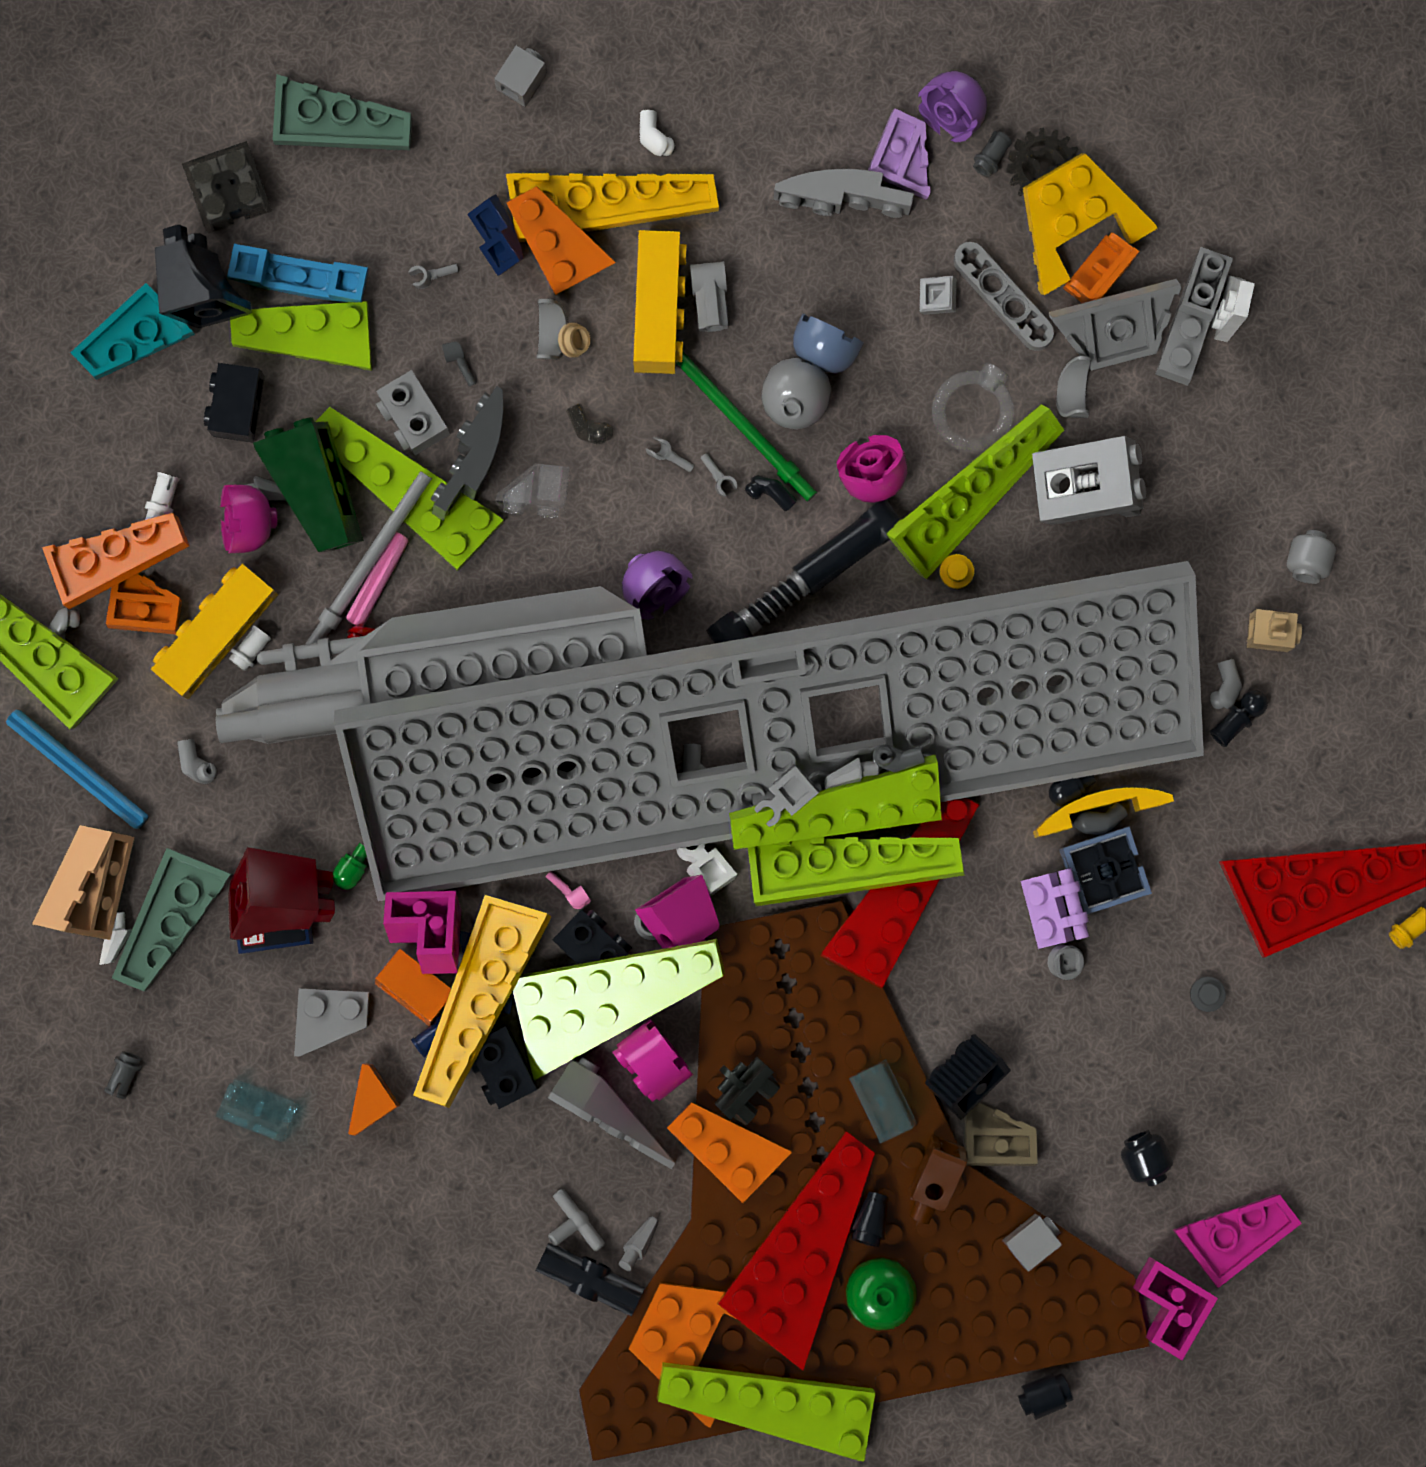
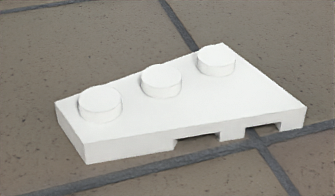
[1211,275,1255,342]

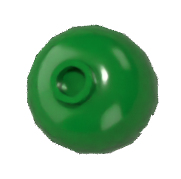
[845,1257,917,1331]

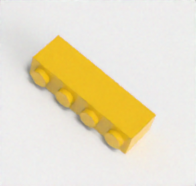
[633,230,687,374]
[151,564,278,699]

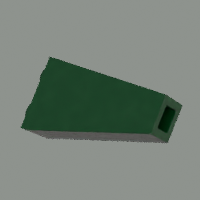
[253,417,364,552]

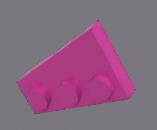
[1173,1194,1302,1288]

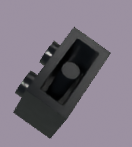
[204,362,265,443]
[552,909,632,964]
[471,1026,539,1109]

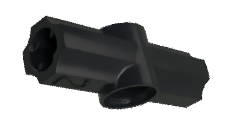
[535,1242,645,1316]

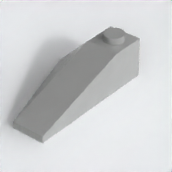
[548,1057,676,1169]

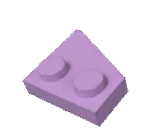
[868,108,931,200]

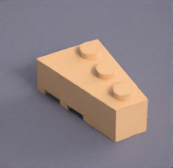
[32,825,134,940]

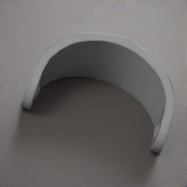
[536,299,568,360]
[1056,356,1091,418]

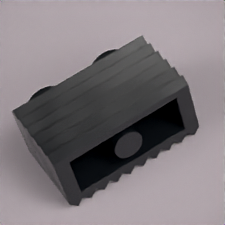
[925,1034,1011,1120]

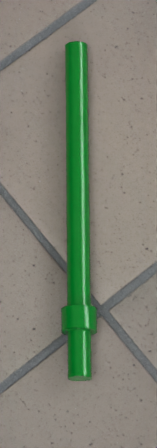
[676,352,817,502]

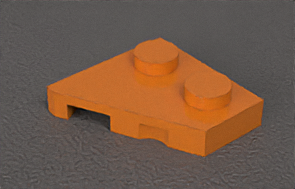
[106,574,182,634]

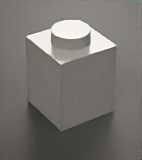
[494,45,547,107]
[1003,1214,1062,1272]

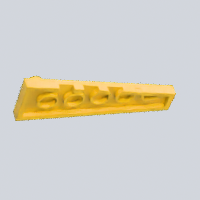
[506,173,719,242]
[413,895,551,1108]

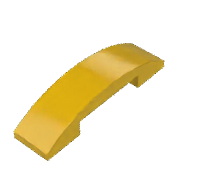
[1033,788,1174,838]

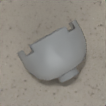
[761,358,831,430]

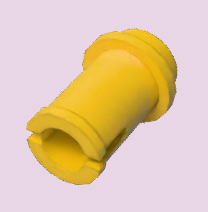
[1389,907,1426,949]

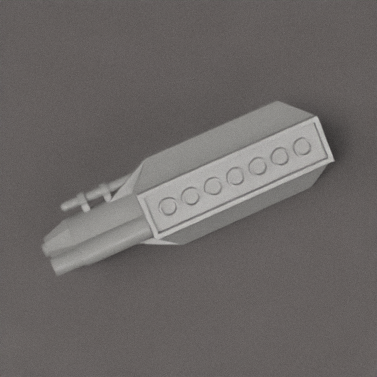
[216,586,647,744]

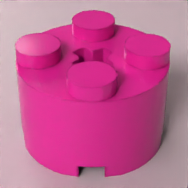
[612,1019,693,1102]

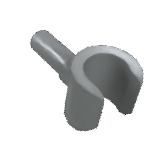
[409,264,458,289]
[646,437,694,472]
[700,453,737,497]

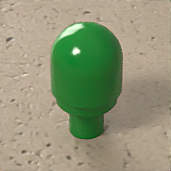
[333,842,367,890]

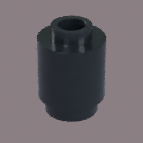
[1018,1373,1073,1420]

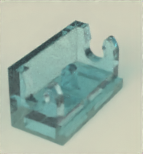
[849,1059,917,1143]
[215,1079,301,1142]

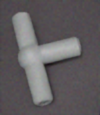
[548,1189,605,1251]

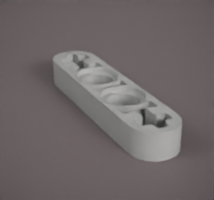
[953,242,1054,351]

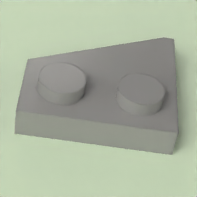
[294,988,370,1057]

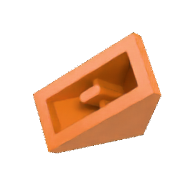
[348,1063,400,1135]

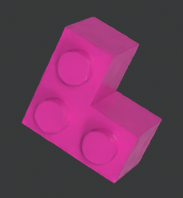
[383,891,462,974]
[1133,1257,1218,1360]

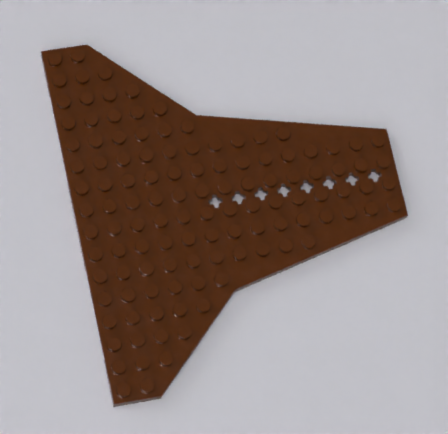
[579,901,1150,1461]

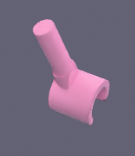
[546,871,591,909]

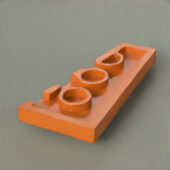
[42,513,190,609]

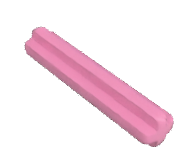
[346,532,409,627]

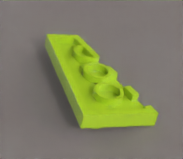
[230,301,372,371]

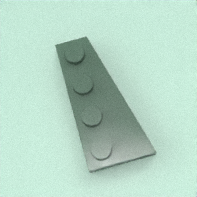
[273,74,412,151]
[112,848,233,992]

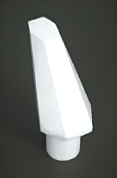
[99,912,132,965]

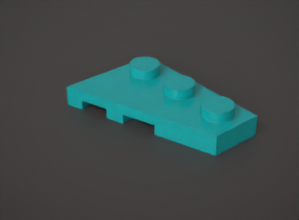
[70,283,195,380]

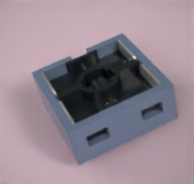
[1059,827,1152,914]

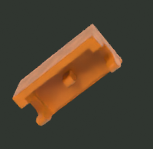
[1063,232,1139,303]
[375,949,451,1026]

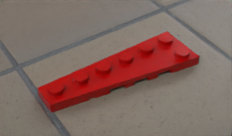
[820,798,979,989]

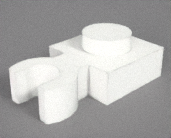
[676,844,737,896]

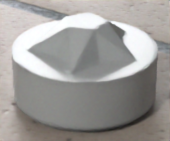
[1047,943,1084,980]

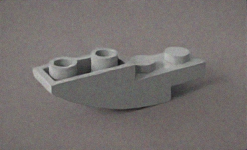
[773,169,914,218]
[1155,247,1233,386]

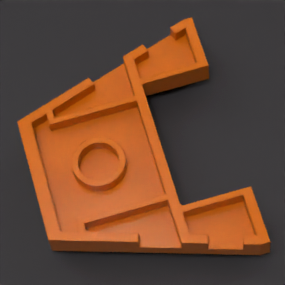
[629,1282,736,1428]

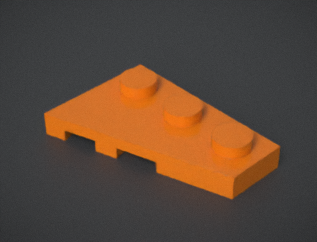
[506,186,616,295]
[667,1102,792,1203]

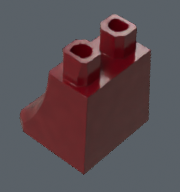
[228,847,335,940]

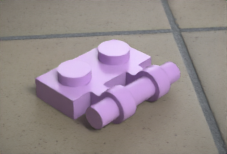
[1021,868,1089,949]

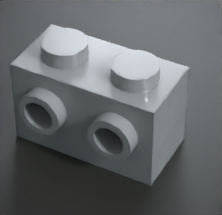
[376,370,450,455]

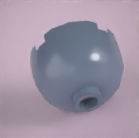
[793,313,864,374]

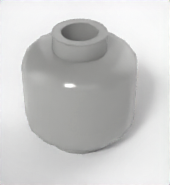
[1286,530,1336,584]

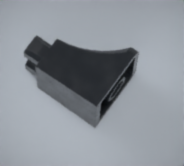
[155,225,252,328]

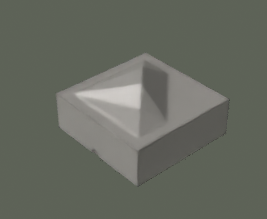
[920,276,957,315]

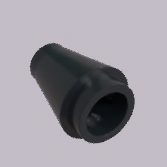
[851,1192,889,1247]

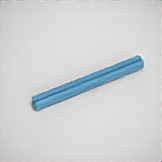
[6,709,148,829]

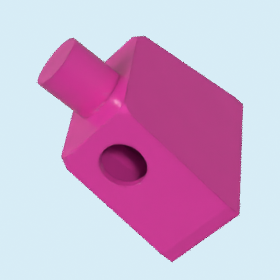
[635,874,720,949]

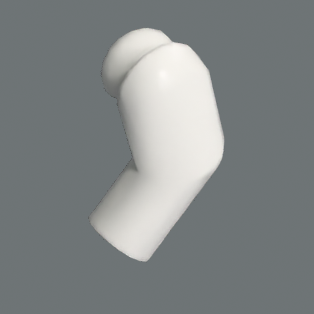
[640,110,675,156]

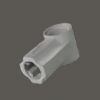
[690,261,728,332]

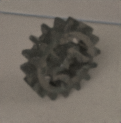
[1006,128,1079,196]

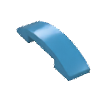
[227,244,369,302]

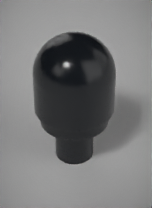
[1049,775,1096,807]

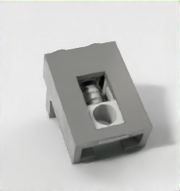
[1032,436,1146,525]

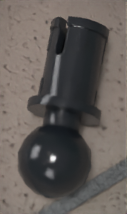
[1210,690,1268,747]

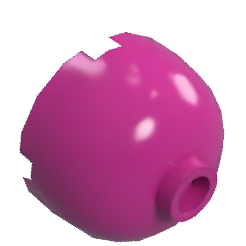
[837,435,908,503]
[220,485,277,553]

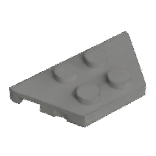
[1049,279,1181,371]

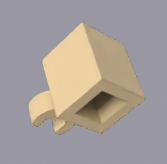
[1247,609,1302,652]

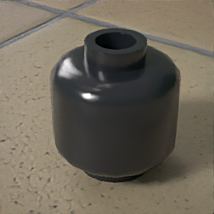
[1120,1131,1173,1186]

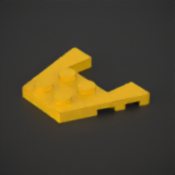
[1023,153,1158,295]

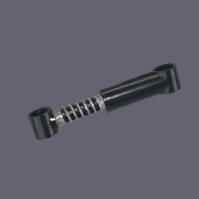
[706,500,901,643]

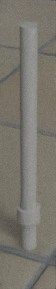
[305,471,432,644]

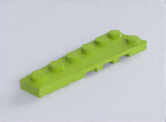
[0,594,118,729]
[657,1362,875,1462]

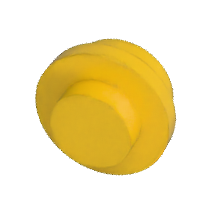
[939,554,974,589]

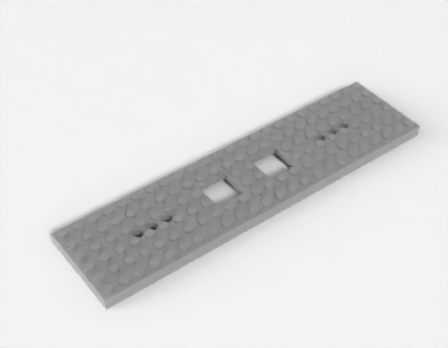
[334,561,1204,901]

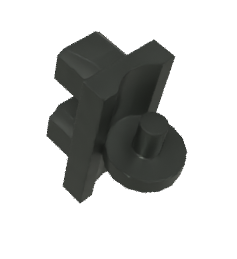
[714,1056,780,1125]

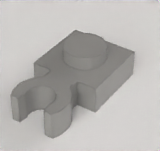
[754,765,820,827]

